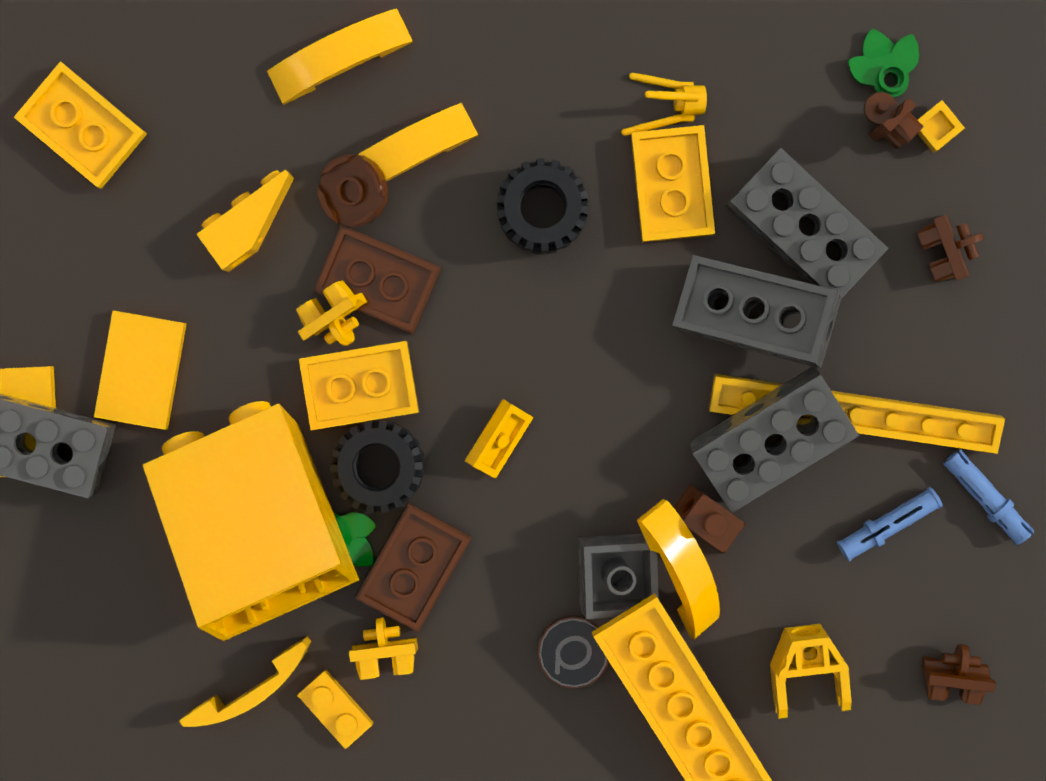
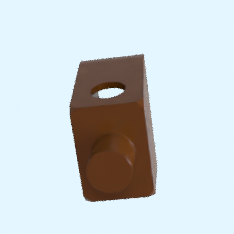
[673,484,746,554]

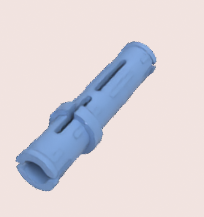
[942,449,1034,545]
[836,487,943,562]

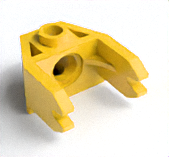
[770,624,852,719]

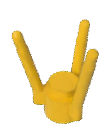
[621,73,707,136]

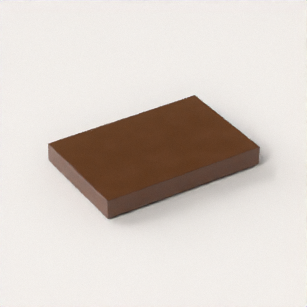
[313,225,442,334]
[355,502,471,632]

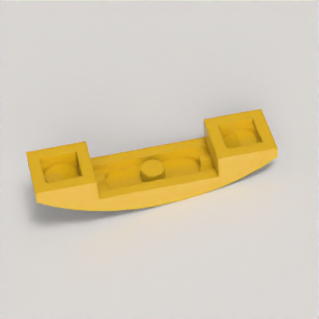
[267,8,413,105]
[358,103,478,182]
[637,499,720,639]
[179,636,311,727]

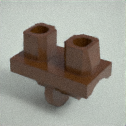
[863,92,924,150]
[917,214,984,281]
[921,644,996,705]

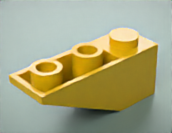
[197,169,294,272]

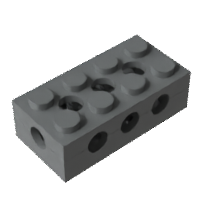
[725,148,889,298]
[672,255,842,369]
[690,367,859,513]
[0,394,116,499]

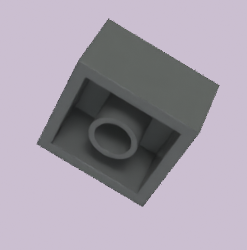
[577,534,659,619]

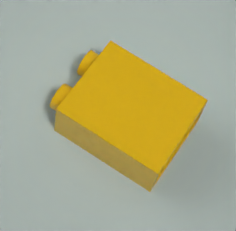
[143,401,359,641]

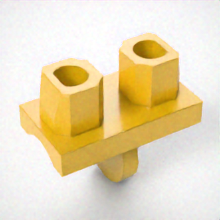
[296,280,368,346]
[349,617,418,680]

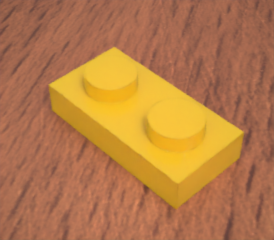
[465,399,534,479]
[297,669,374,749]

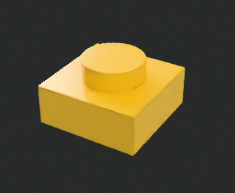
[917,100,965,153]

